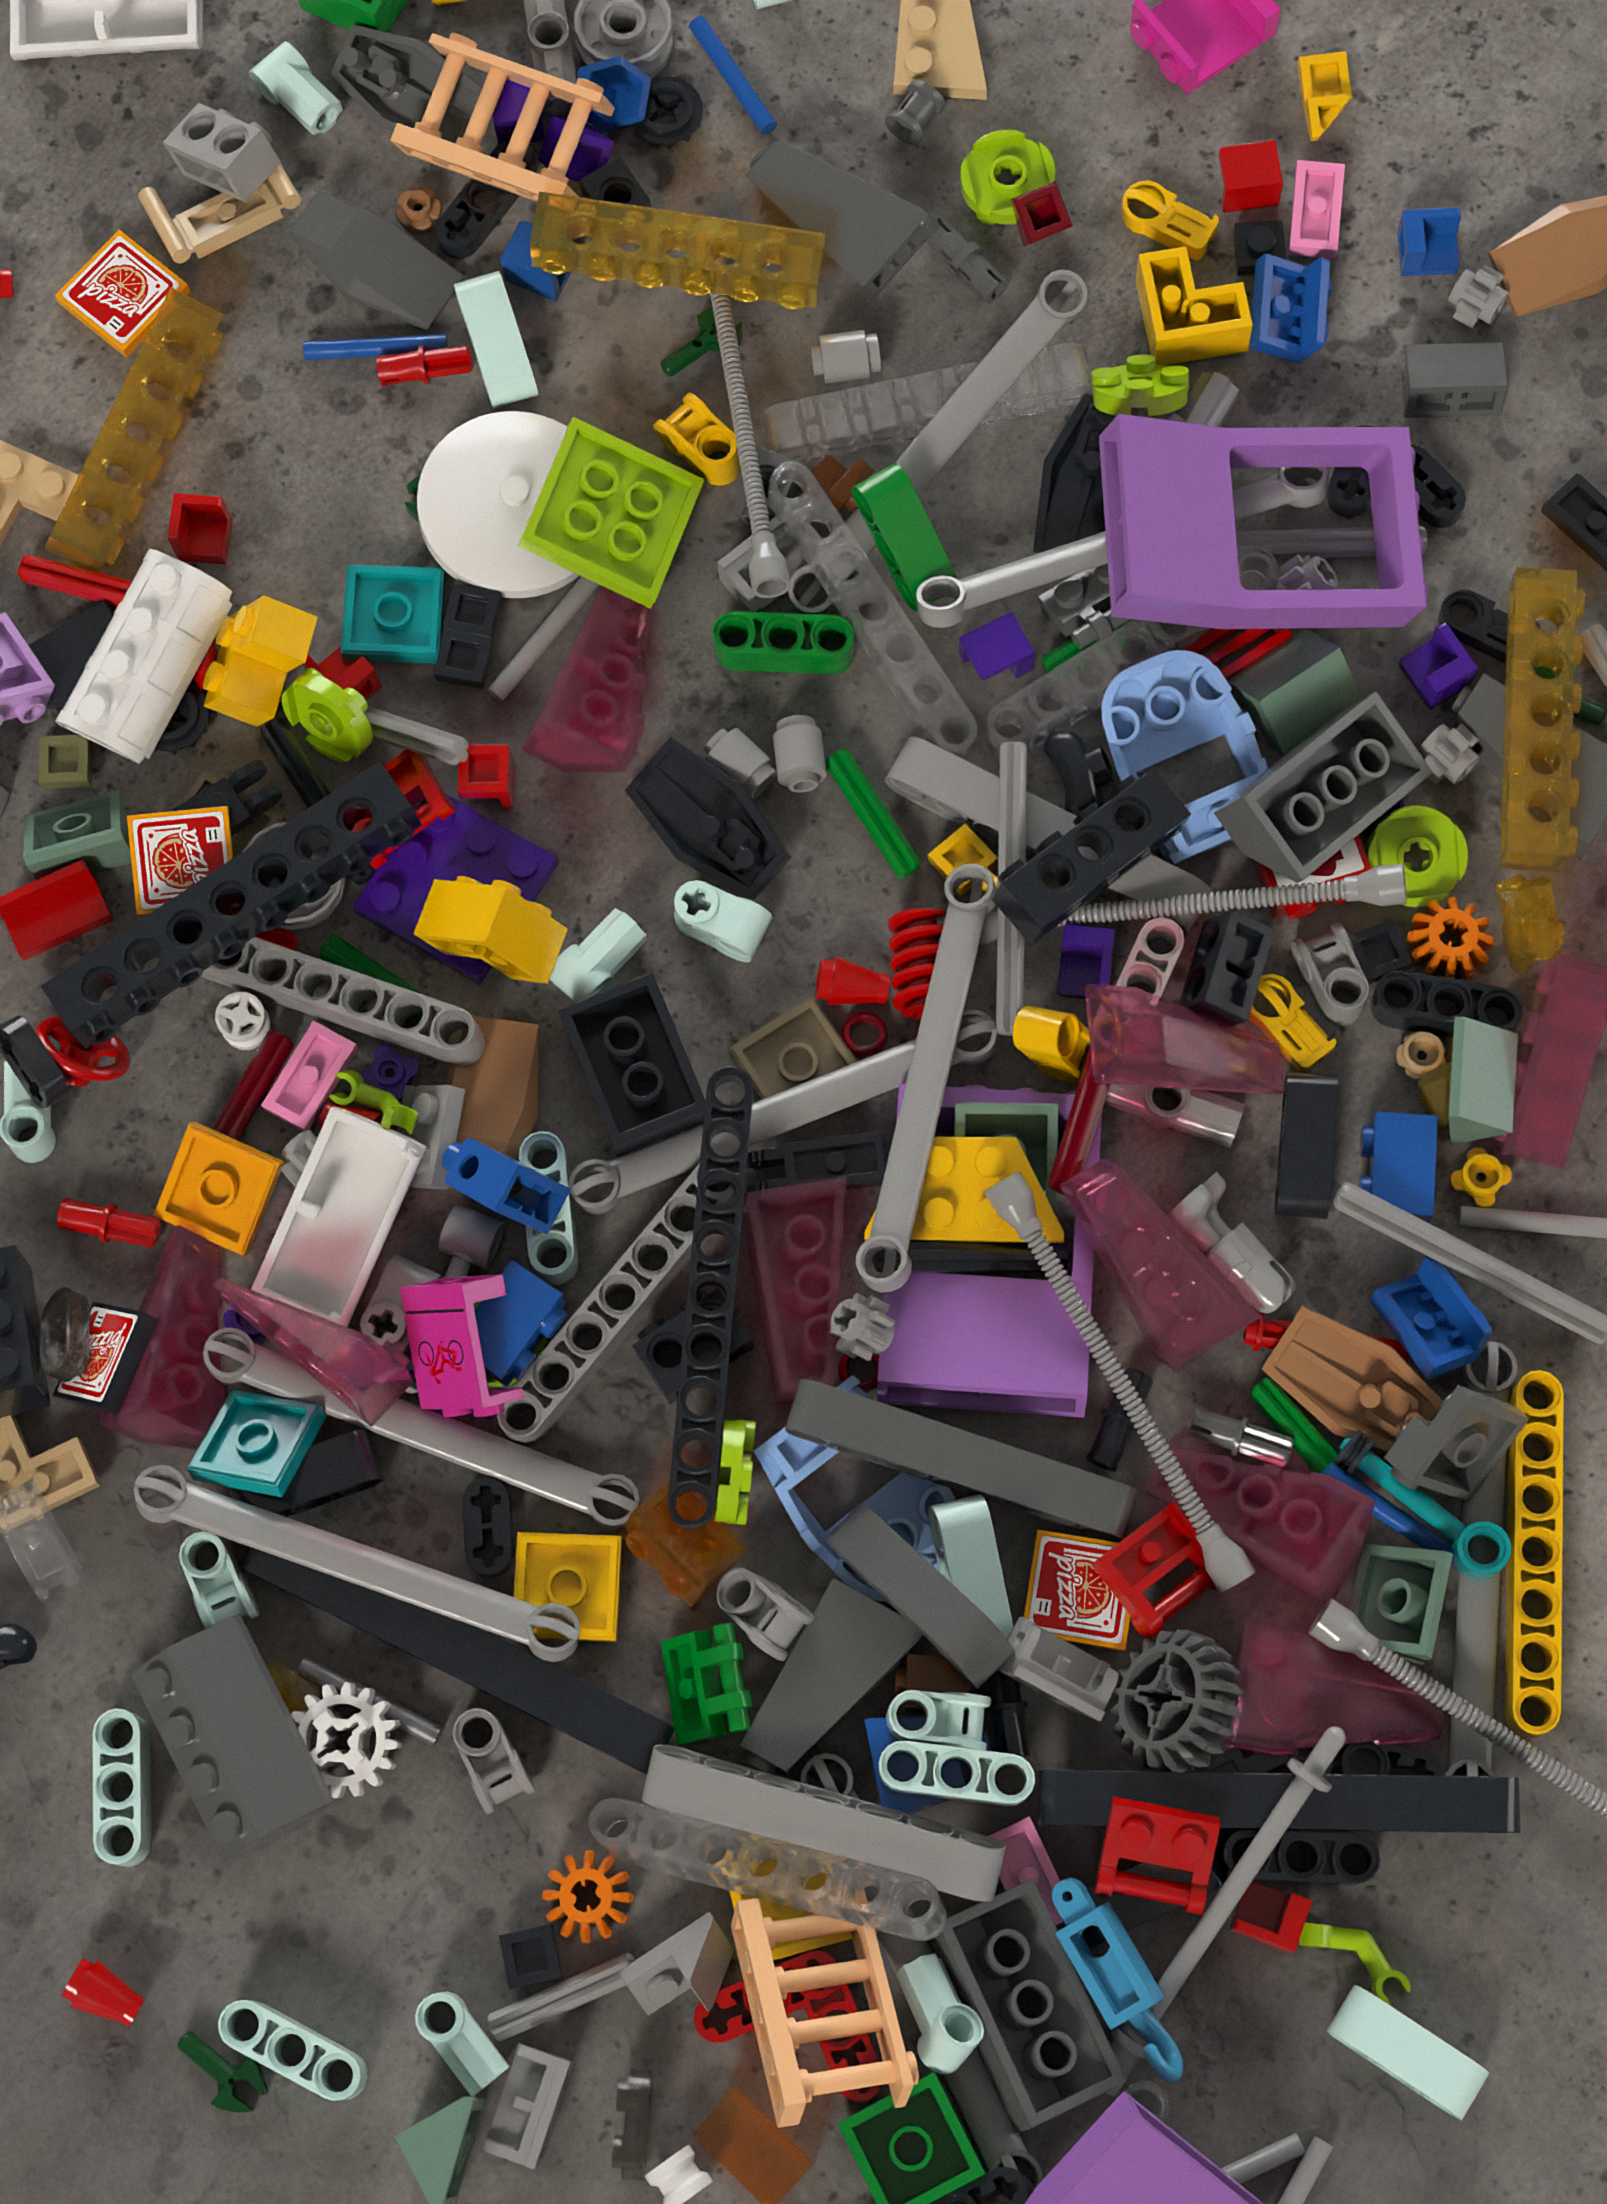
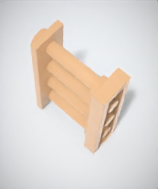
[390,33,615,215]
[731,1882,919,2128]

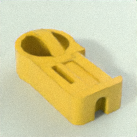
[1121,180,1219,260]
[1249,974,1336,1073]

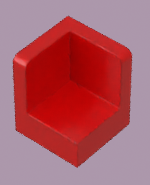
[1219,140,1283,213]
[168,493,233,565]
[302,646,382,700]
[457,745,515,810]
[1229,1881,1312,1954]

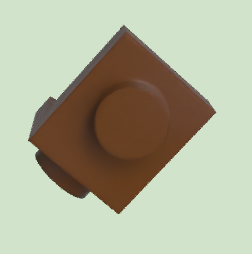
[798,455,874,522]

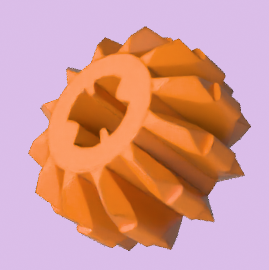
[1406,896,1494,980]
[542,1850,634,1943]

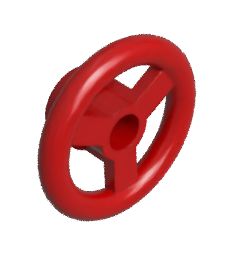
[34,1016,131,1087]

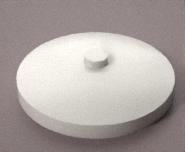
[417,411,580,598]

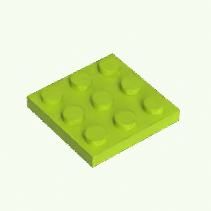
[517,417,705,609]

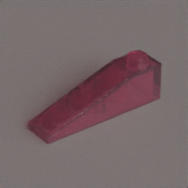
[1223,1622,1446,1755]

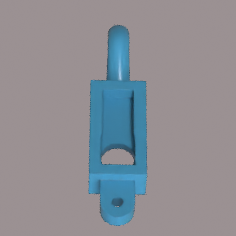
[1052,1878,1183,2083]

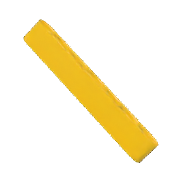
[1505,1370,1564,1739]

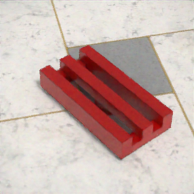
[1184,628,1292,680]

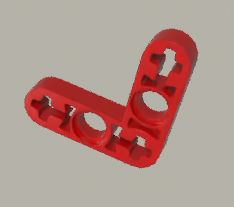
[694,1950,882,2102]

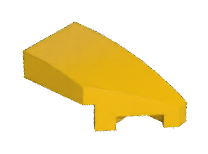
[1297,51,1352,142]

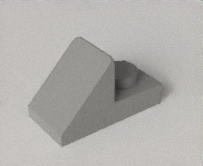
[619,1912,734,2016]

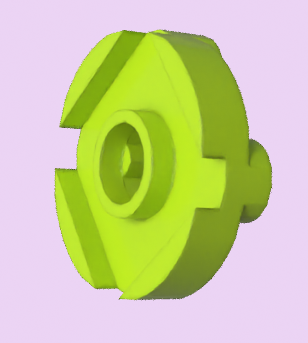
[960,130,1056,225]
[1091,354,1189,416]
[282,668,373,763]
[1365,805,1468,907]
[715,1419,756,1525]

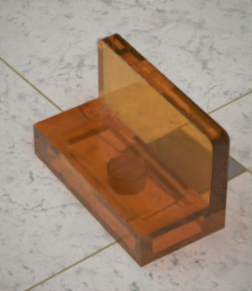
[694,2086,815,2204]

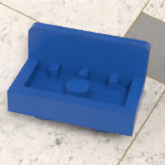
[1249,254,1332,364]
[1369,1257,1492,1380]

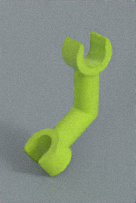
[329,1069,418,1134]
[1299,1923,1411,2005]

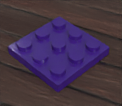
[352,793,559,986]

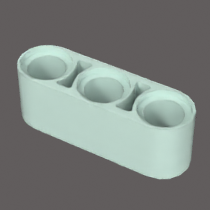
[454,270,539,409]
[519,1131,579,1285]
[928,1494,1013,1640]
[93,1708,152,1867]
[878,1741,1035,1807]
[1326,1984,1490,2121]
[218,2000,368,2101]

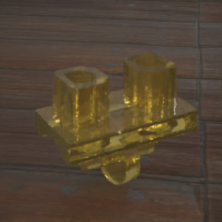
[1495,874,1565,974]

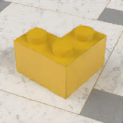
[1135,246,1253,365]
[203,595,318,727]
[413,876,568,984]

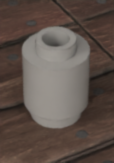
[810,330,881,384]
[773,715,827,793]
[704,728,777,800]

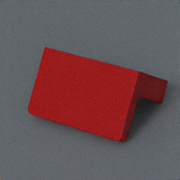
[0,860,114,961]

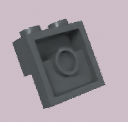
[1384,1385,1529,1502]

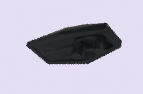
[1033,393,1139,553]
[625,736,791,900]

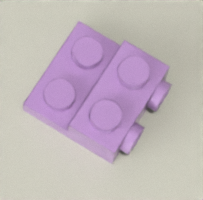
[0,613,55,726]

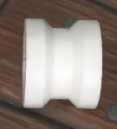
[215,992,272,1050]
[645,2145,713,2204]

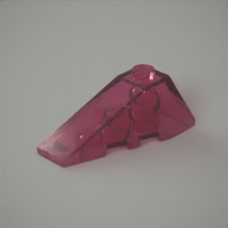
[521,586,649,773]
[1085,984,1285,1095]
[99,1225,228,1450]
[213,1278,414,1428]
[1143,1446,1375,1605]

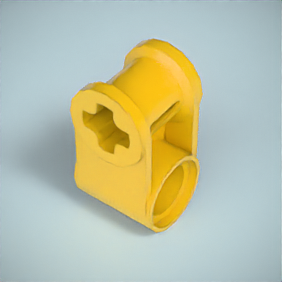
[653,393,741,486]
[1013,1005,1096,1084]

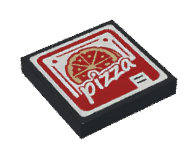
[52,1301,158,1415]

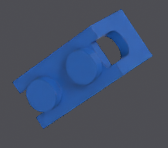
[1358,1111,1438,1223]
[475,1260,567,1387]

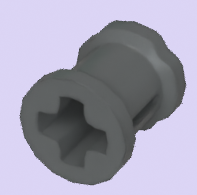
[885,80,945,145]

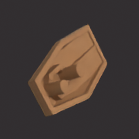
[1487,195,1607,317]
[445,1015,540,1188]
[1261,1306,1443,1451]

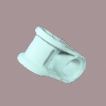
[674,880,772,962]
[179,1531,260,1629]
[886,1690,991,1751]

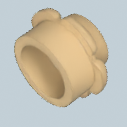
[1396,1031,1446,1080]

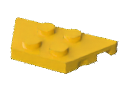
[864,1137,1064,1242]

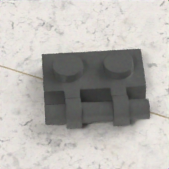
[1038,563,1139,649]

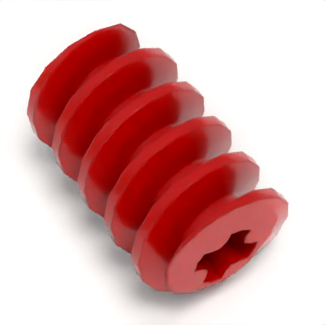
[888,908,946,1019]

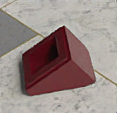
[1011,181,1073,247]

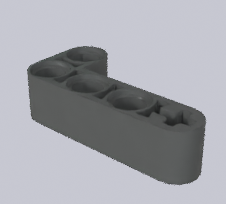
[824,1502,1015,1690]

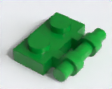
[660,1623,753,1746]

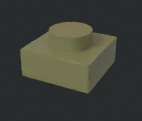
[38,735,92,789]

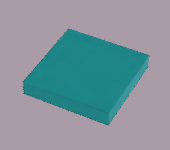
[341,564,445,664]
[187,1389,326,1497]

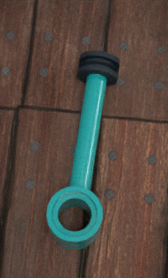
[1334,1429,1511,1581]

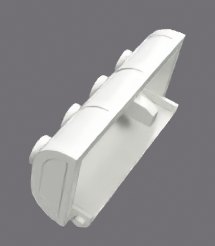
[10,0,203,61]
[55,549,233,764]
[249,1107,426,1336]

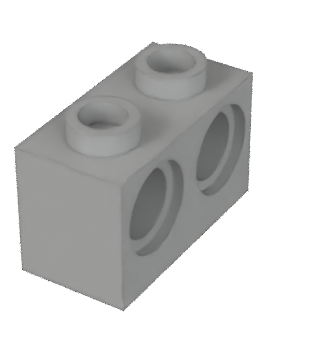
[162,103,281,203]

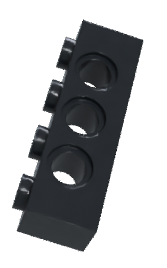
[992,769,1191,946]

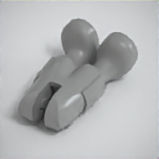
[1162,1172,1296,1314]

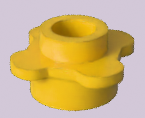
[1450,1148,1512,1208]

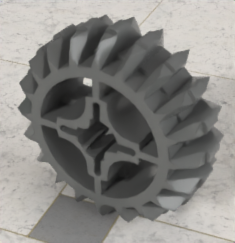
[1109,1629,1245,1772]

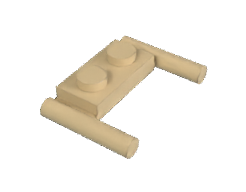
[138,163,301,264]

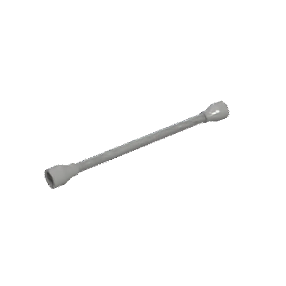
[690,219,791,598]
[979,863,1407,945]
[984,1171,1255,1593]
[1308,1598,1607,1819]

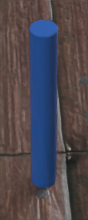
[689,16,777,135]
[303,334,448,360]
[1320,1463,1454,1567]

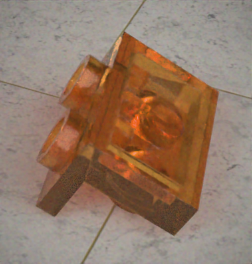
[621,1481,747,1606]

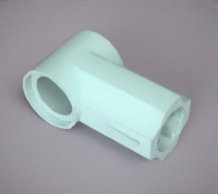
[249,41,343,135]
[549,908,647,1002]
[0,1061,56,1163]
[896,1953,984,2074]
[415,1991,510,2096]

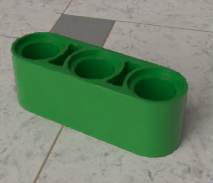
[852,463,957,613]
[712,611,855,674]

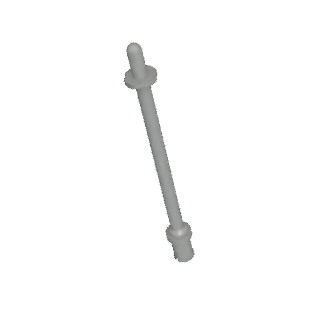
[1106,1727,1345,2096]

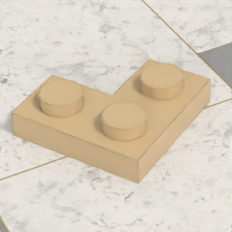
[0,440,87,547]
[0,1415,101,1530]

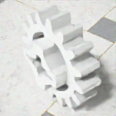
[291,1682,402,1799]

